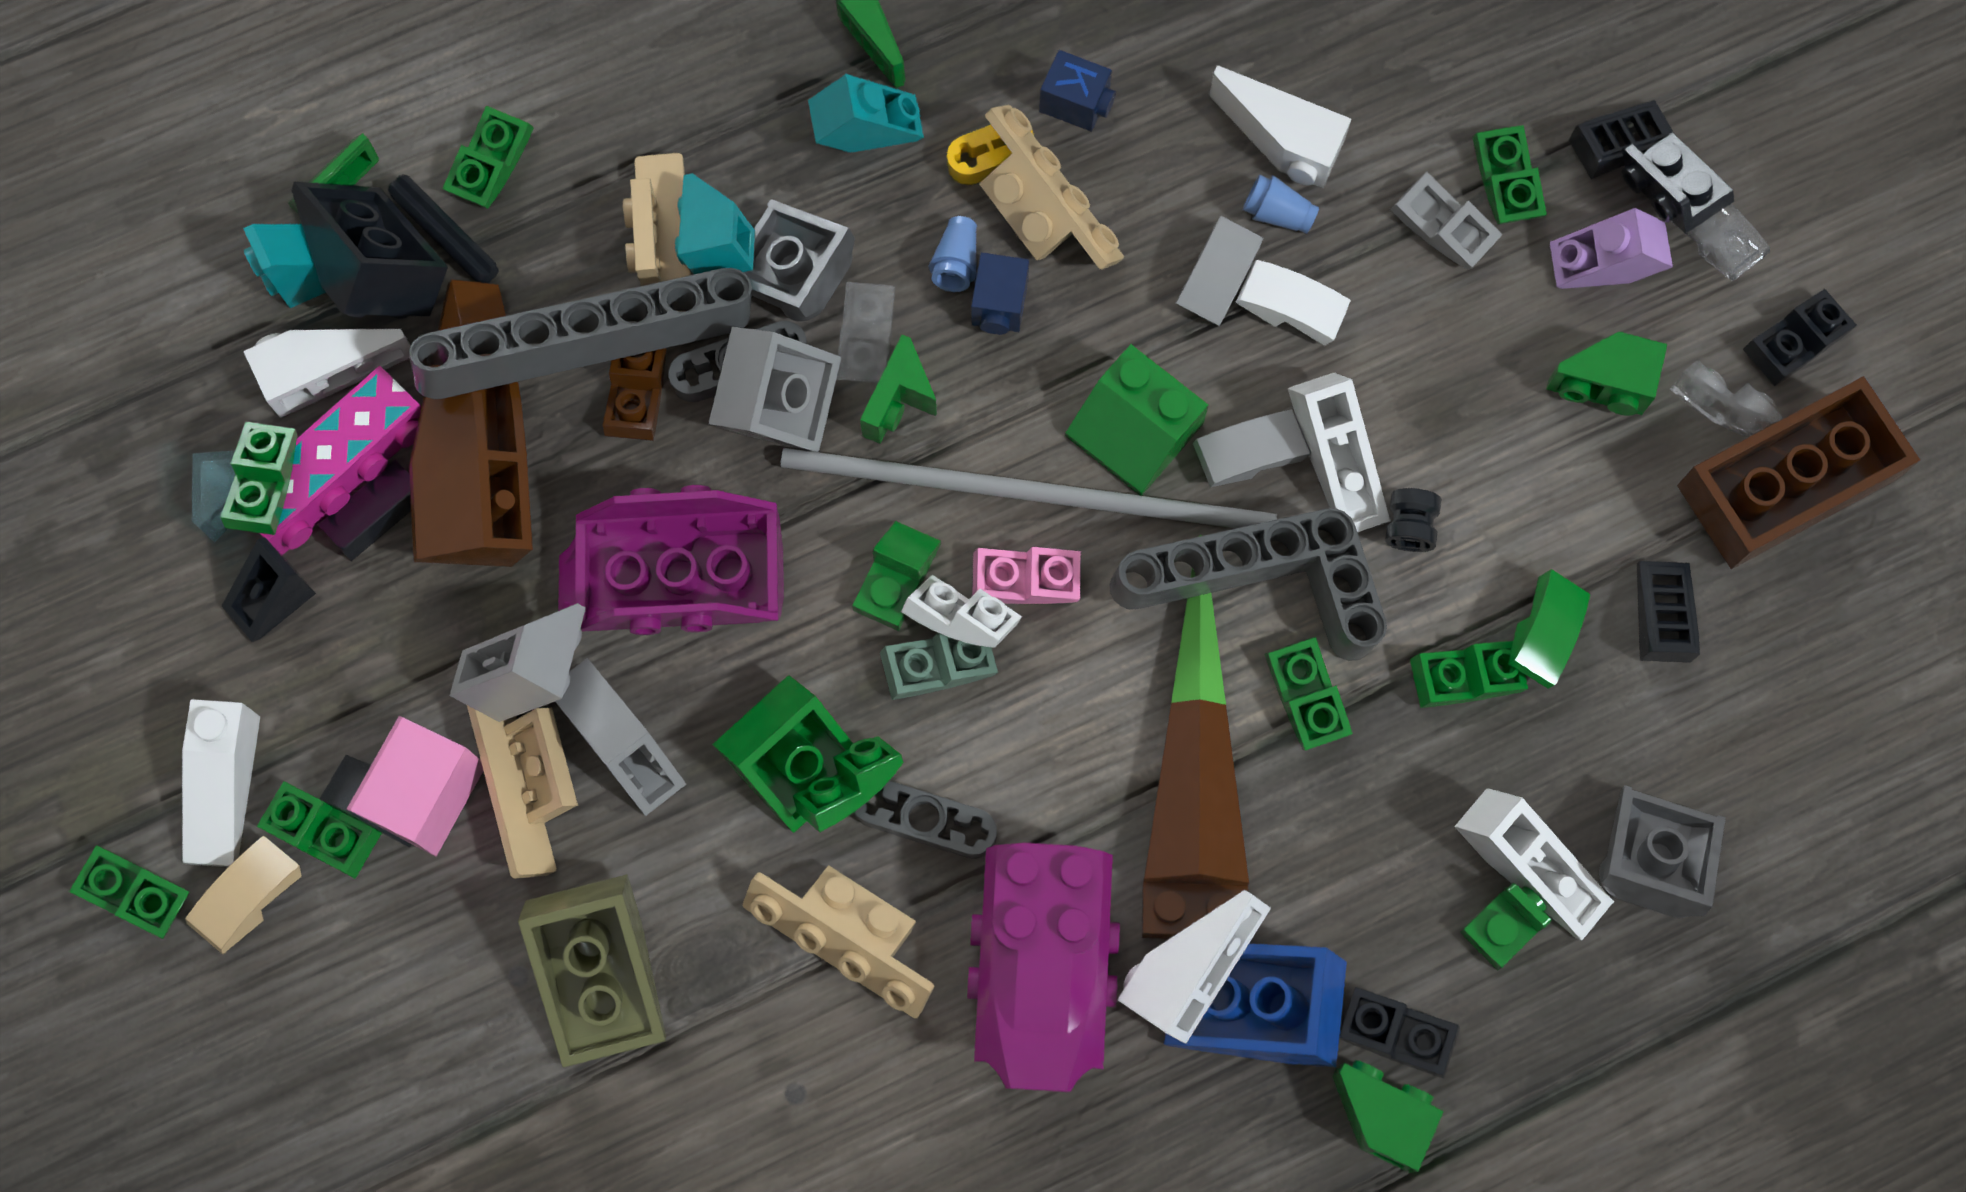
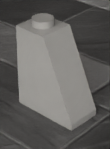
[555,658,686,816]

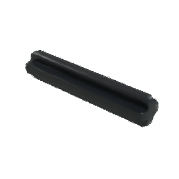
[388,174,499,283]

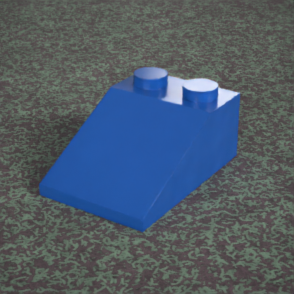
[1164,944,1347,1067]

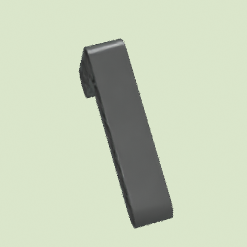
[1109,508,1387,661]

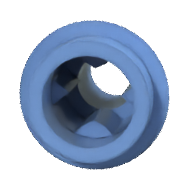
[1243,175,1319,234]
[929,216,977,292]

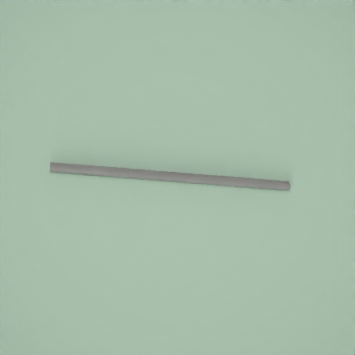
[781,448,1277,528]

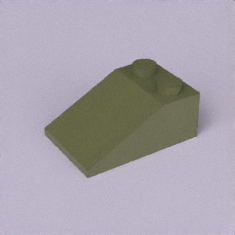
[518,874,666,1068]

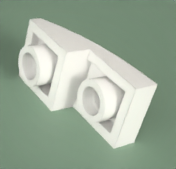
[1236,260,1351,346]
[901,575,1022,648]

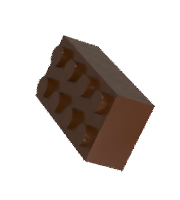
[1677,376,1920,570]

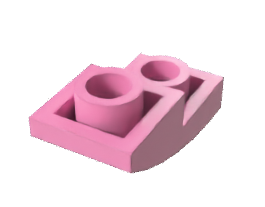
[972,547,1081,604]

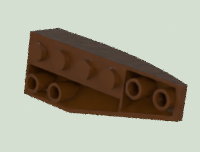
[409,279,533,567]

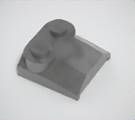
[743,199,855,321]
[1599,785,1726,918]

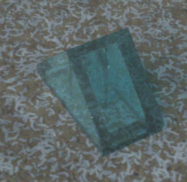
[192,450,235,542]

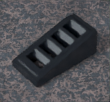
[1569,100,1674,180]
[1637,561,1700,663]

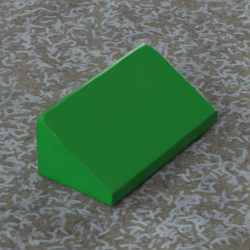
[288,133,379,214]

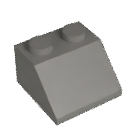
[709,327,842,452]

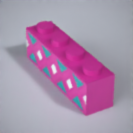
[260,365,421,555]

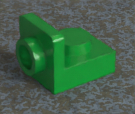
[1460,883,1551,971]

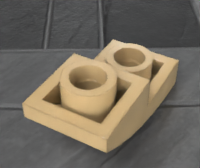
[185,836,302,955]

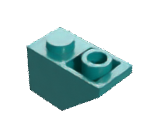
[808,74,924,153]
[675,173,755,275]
[243,224,326,308]

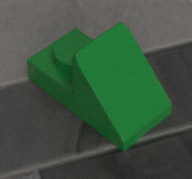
[860,335,937,444]
[852,521,941,631]

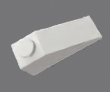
[1209,65,1351,188]
[244,329,411,418]
[1288,373,1390,532]
[182,699,260,867]
[1454,788,1614,940]
[1118,890,1271,1043]

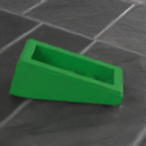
[836,0,906,88]

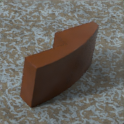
[603,348,666,441]

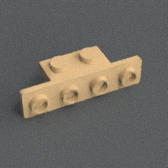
[979,105,1124,270]
[623,153,691,312]
[467,705,578,878]
[743,865,934,1018]

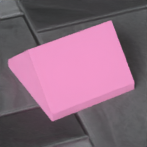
[347,716,484,857]

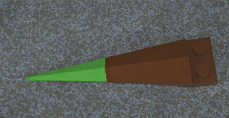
[1142,534,1249,939]

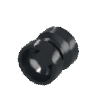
[1385,488,1442,552]

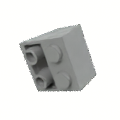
[449,603,586,722]

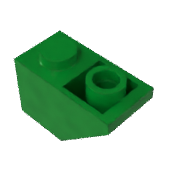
[1546,331,1668,416]
[1333,1060,1444,1173]

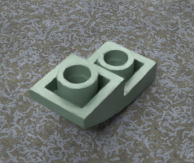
[880,633,998,700]

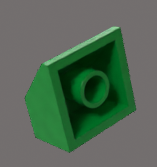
[1065,344,1209,496]
[712,675,854,833]

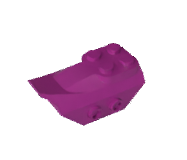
[558,485,784,635]
[967,843,1120,1092]

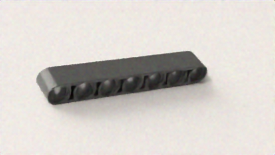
[409,268,752,399]

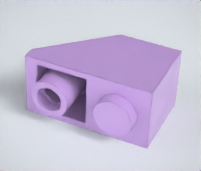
[1550,208,1673,289]

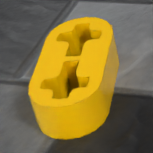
[947,125,1034,185]

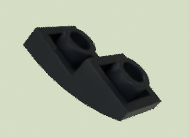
[1743,289,1857,386]
[1339,987,1460,1079]

